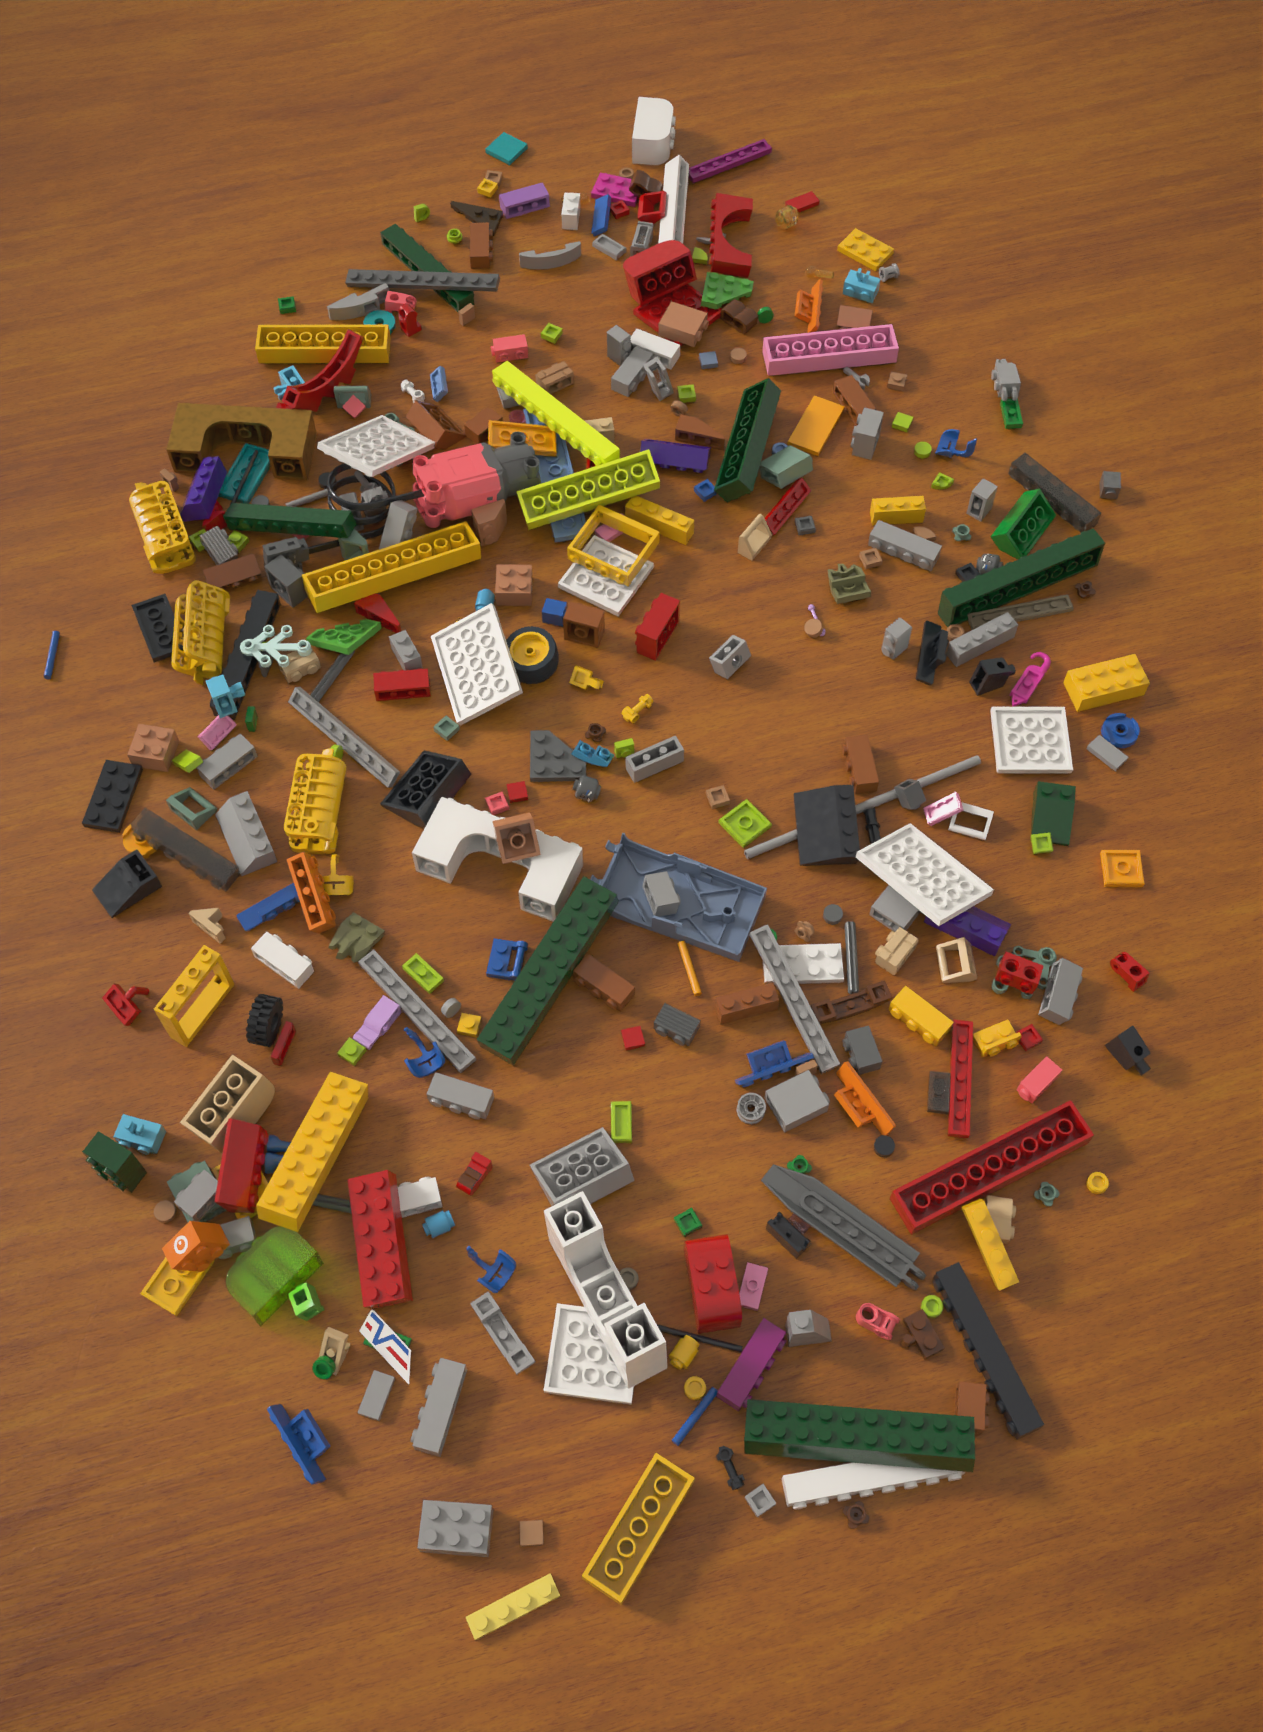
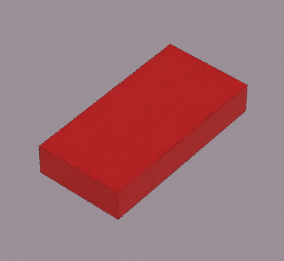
[785,191,820,215]
[270,1021,296,1066]

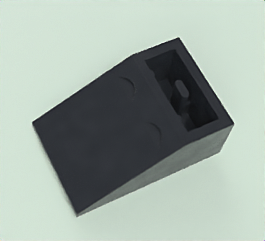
[92,849,162,918]

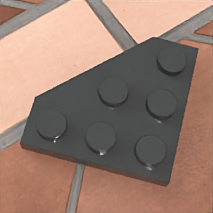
[530,730,586,782]

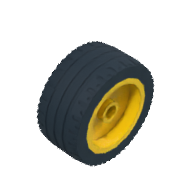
[506,626,559,684]

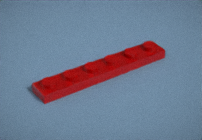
[948,1019,973,1138]

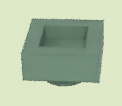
[433,716,460,741]

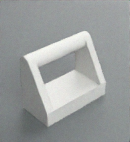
[948,802,994,840]

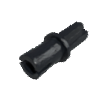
[863,808,881,844]

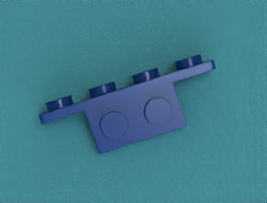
[237,883,300,932]
[735,1040,814,1087]
[267,1404,331,1485]

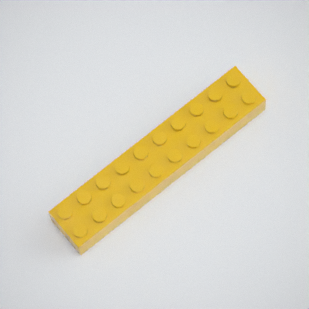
[302,521,481,613]

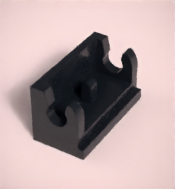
[766,1212,811,1259]

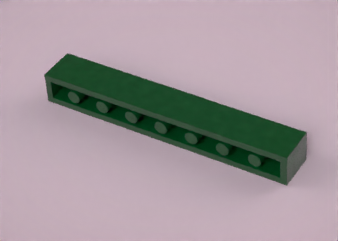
[380,224,475,312]
[223,503,357,538]

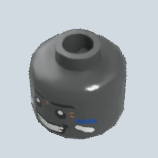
[976,553,1004,575]
[572,775,601,802]

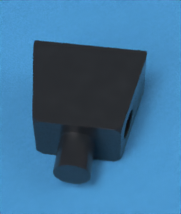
[969,657,1016,696]
[1104,1026,1151,1075]

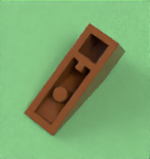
[675,414,725,451]

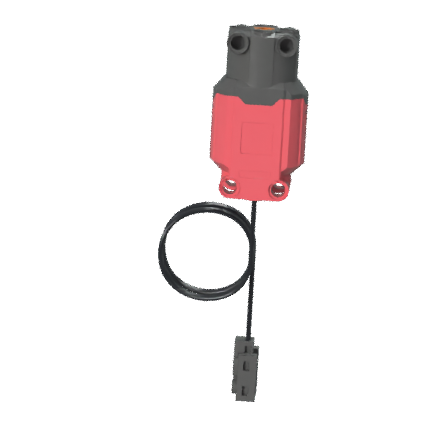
[262,432,541,571]

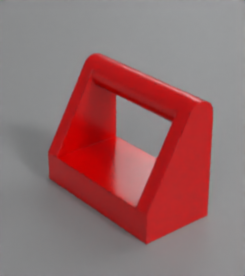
[637,191,667,224]

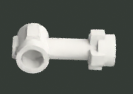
[401,380,425,403]

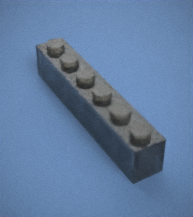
[1008,453,1101,532]
[131,808,240,892]

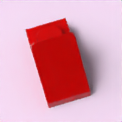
[202,500,227,532]

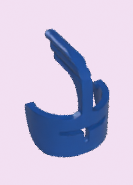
[935,429,977,458]
[404,1027,445,1078]
[466,1246,516,1293]

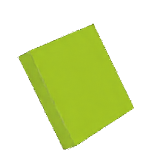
[718,799,772,848]

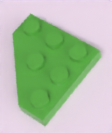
[701,272,754,309]
[306,619,382,655]

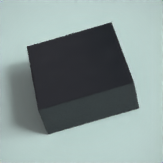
[955,563,981,582]

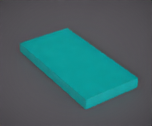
[218,443,271,504]

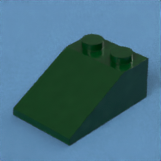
[1030,781,1076,846]

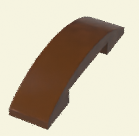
[811,980,893,1024]

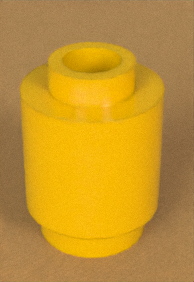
[669,1335,700,1370]

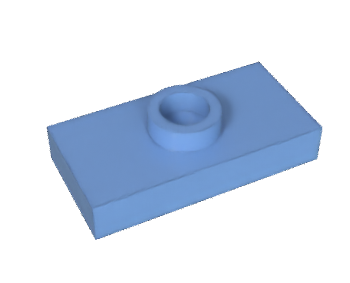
[430,366,448,402]

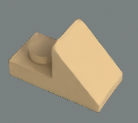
[189,908,226,944]
[319,1327,350,1375]

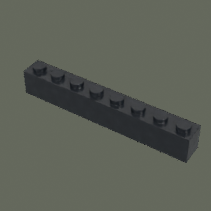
[210,590,281,720]
[932,1262,1044,1440]

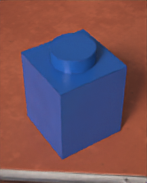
[542,598,567,627]

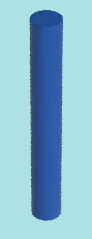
[44,631,60,679]
[671,1387,718,1446]

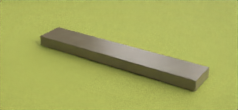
[968,594,1074,630]

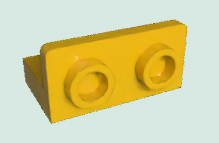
[973,1020,1021,1057]

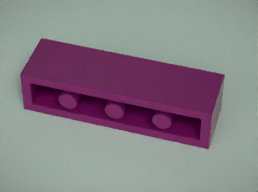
[716,1318,787,1412]

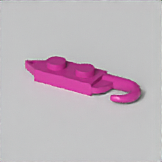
[1010,652,1051,707]

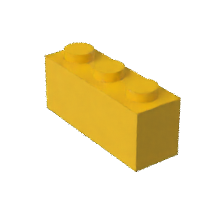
[870,496,926,526]
[889,986,954,1046]

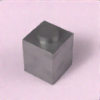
[1100,471,1121,499]

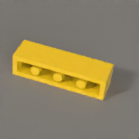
[625,496,694,545]
[962,1199,1019,1291]

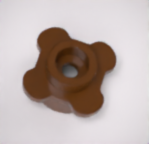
[1075,581,1096,599]
[585,723,606,742]
[843,1501,869,1529]

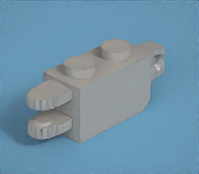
[991,359,1021,401]
[361,486,388,517]

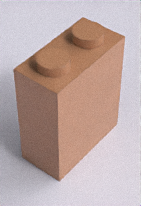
[658,301,709,347]

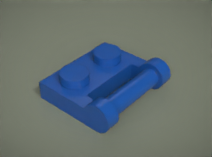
[486,938,528,981]

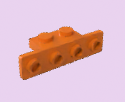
[795,279,823,333]
[834,1061,896,1136]

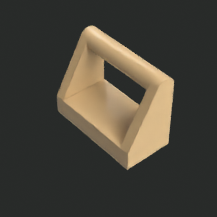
[738,514,772,561]
[936,937,977,983]

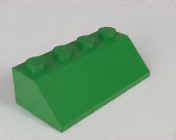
[990,489,1056,560]

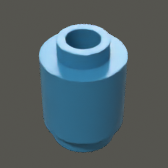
[475,589,495,611]
[422,1210,455,1238]

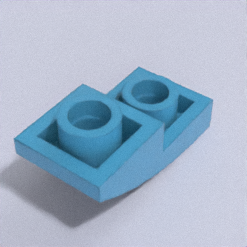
[571,740,614,767]

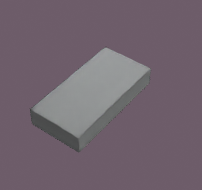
[592,234,626,261]
[1086,735,1128,771]
[358,1370,395,1421]

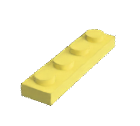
[466,1573,560,1641]

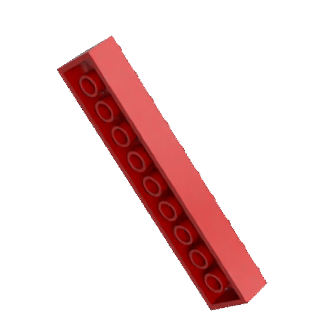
[889,1100,1094,1235]

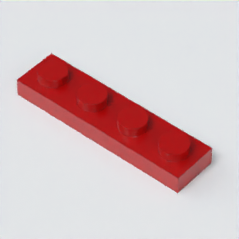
[765,478,811,535]

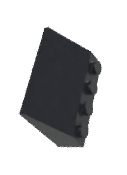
[380,750,472,828]
[793,785,860,866]

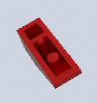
[354,593,401,633]

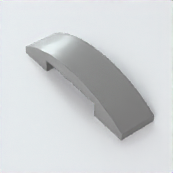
[519,241,581,269]
[470,1291,535,1375]

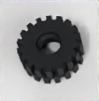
[246,994,283,1047]

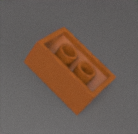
[406,400,466,449]

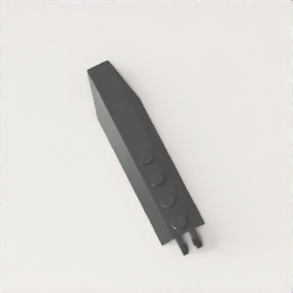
[761,1164,926,1291]

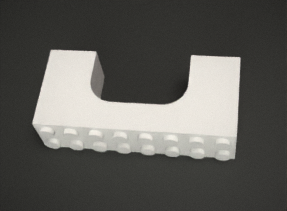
[412,797,583,922]
[544,1191,667,1389]

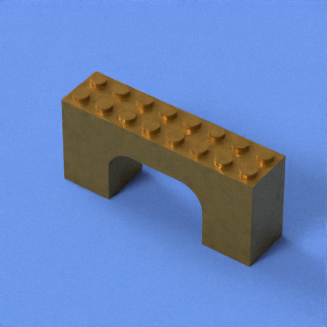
[166,403,317,480]

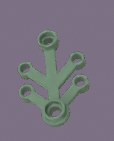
[992,946,1057,999]

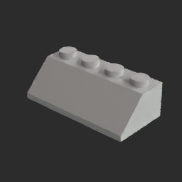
[215,791,277,876]

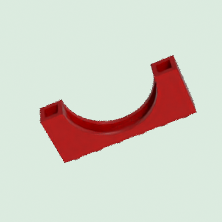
[709,193,753,278]

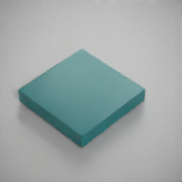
[485,132,528,165]

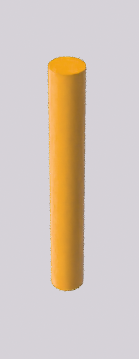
[677,941,702,996]

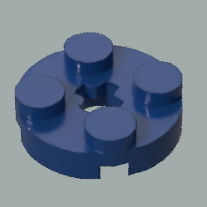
[1101,713,1140,748]

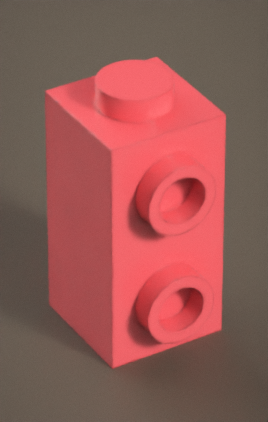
[490,334,528,363]
[1017,1056,1062,1104]

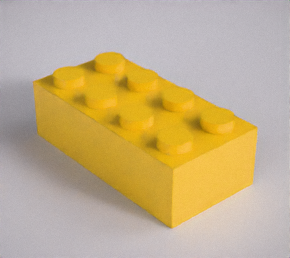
[1063,654,1150,712]

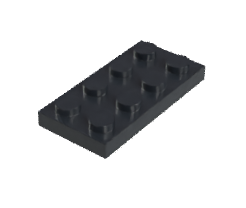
[131,594,184,663]
[82,760,143,833]

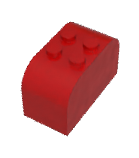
[623,240,697,306]
[683,1234,742,1334]

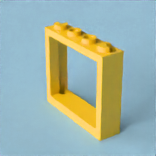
[567,505,660,587]
[154,945,235,1047]

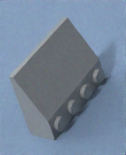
[530,1127,634,1206]

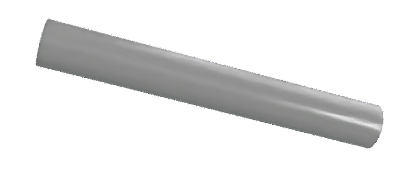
[285,489,336,507]

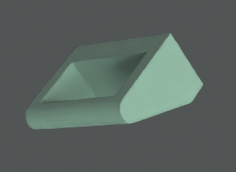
[334,386,371,408]
[338,529,369,560]
[166,787,217,830]

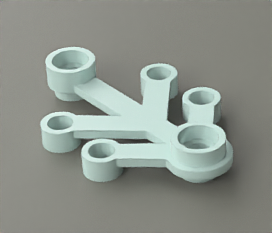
[240,625,312,667]

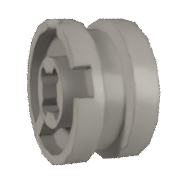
[736,1093,766,1125]

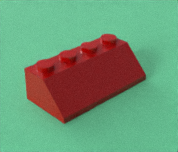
[214,1118,268,1213]

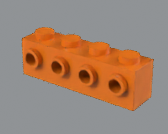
[286,852,336,934]

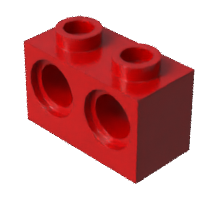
[995,951,1044,994]

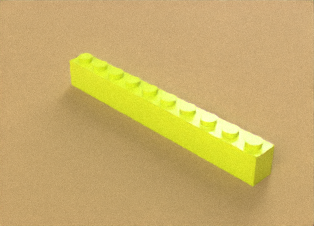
[492,361,620,466]

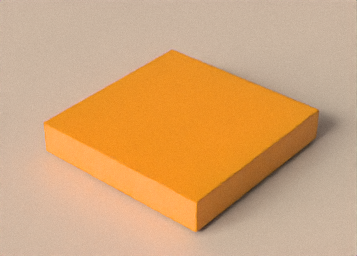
[1100,850,1145,887]

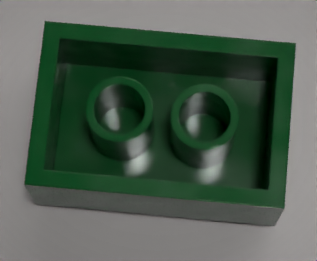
[82,1131,147,1193]

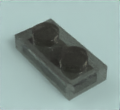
[927,1071,951,1114]

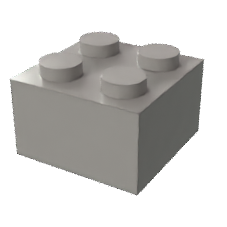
[850,408,884,460]

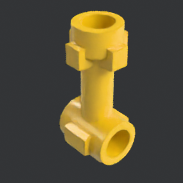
[621,694,653,724]

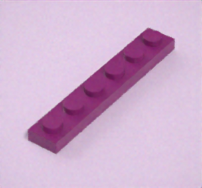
[688,139,772,183]

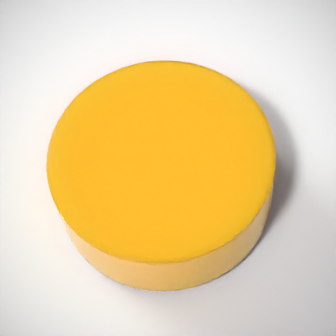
[1086,1172,1109,1194]
[684,1376,706,1400]

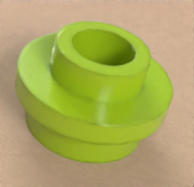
[447,229,463,244]

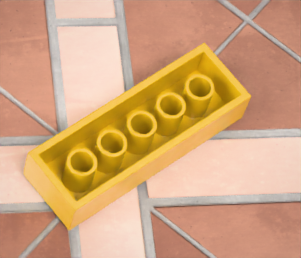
[582,1453,695,1605]

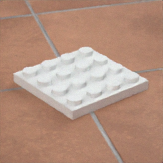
[558,535,654,616]
[990,707,1073,773]
[544,1303,634,1405]

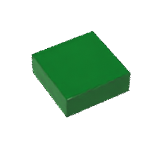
[278,296,296,314]
[245,706,258,732]
[674,1208,703,1237]

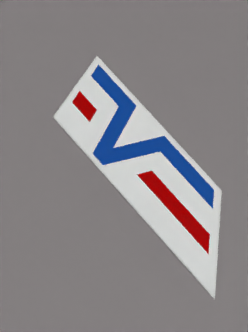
[360,1309,411,1384]

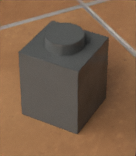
[894,778,926,810]

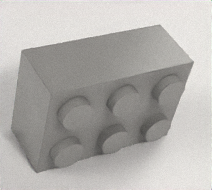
[417,1500,494,1557]

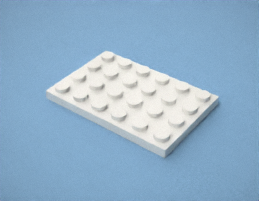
[317,415,435,477]
[431,603,523,726]
[856,823,994,926]

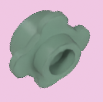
[952,524,971,541]
[1034,1182,1059,1207]

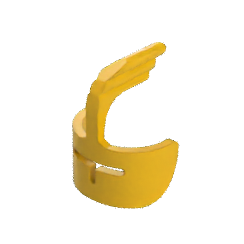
[322,854,354,895]

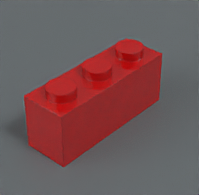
[373,668,431,701]

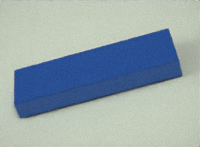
[591,194,611,236]

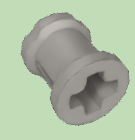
[879,263,900,282]

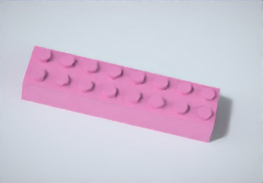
[762,324,899,376]

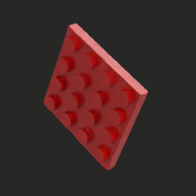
[633,284,722,347]

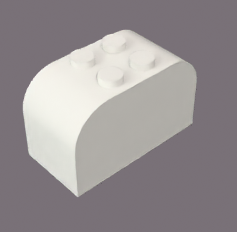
[632,97,676,165]

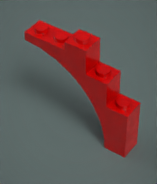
[282,329,364,412]

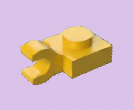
[569,665,604,690]

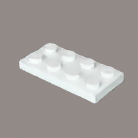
[763,943,844,985]

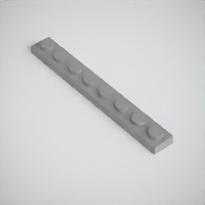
[288,687,400,788]
[750,924,840,1074]
[358,949,476,1073]

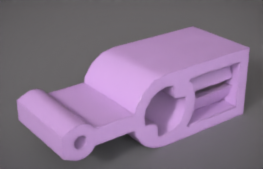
[353,995,402,1050]

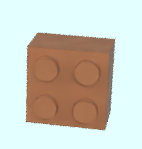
[495,564,533,606]
[127,724,179,772]

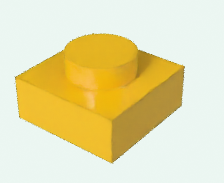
[477,178,498,198]
[457,1013,482,1038]

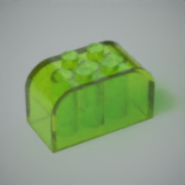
[226,1226,324,1327]

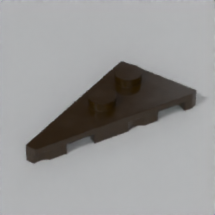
[450,201,503,236]

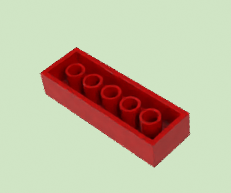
[347,1170,413,1309]

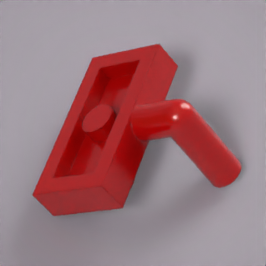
[102,984,149,1026]

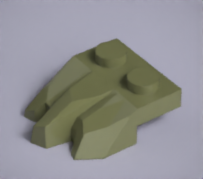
[828,564,871,604]
[328,912,385,962]

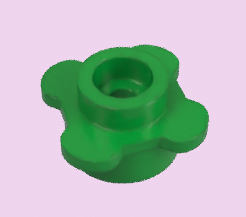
[787,1155,812,1174]

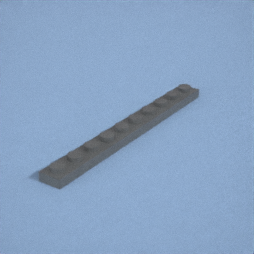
[345,269,500,292]

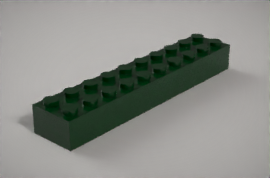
[937,528,1105,627]
[477,876,619,1066]
[744,1399,975,1472]

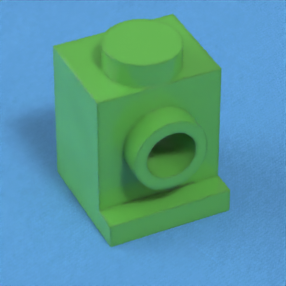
[288,1283,325,1321]

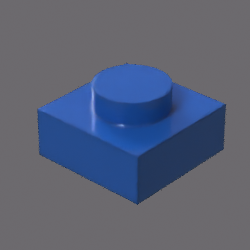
[694,479,717,502]

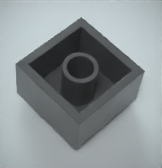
[264,554,308,608]

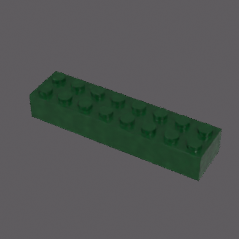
[714,378,781,502]

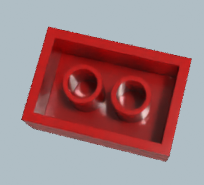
[635,593,680,661]

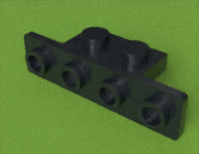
[915,620,949,686]

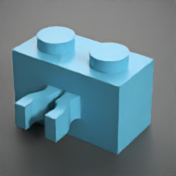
[843,268,881,303]
[273,365,305,400]
[206,675,245,718]
[113,1114,166,1155]

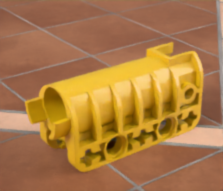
[129,481,196,574]
[171,580,230,685]
[284,749,347,854]

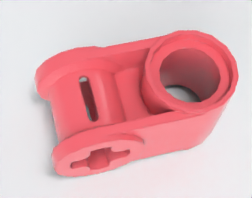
[856,1303,900,1340]

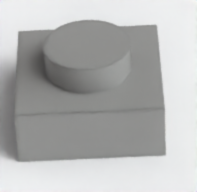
[744,1484,776,1518]

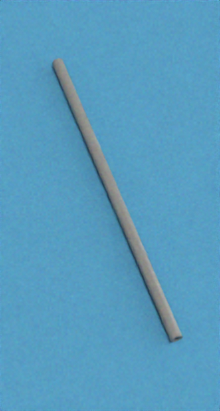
[744,755,981,859]

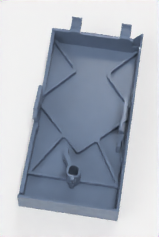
[590,833,767,962]

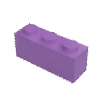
[499,182,550,219]

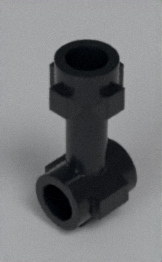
[716,1446,745,1491]

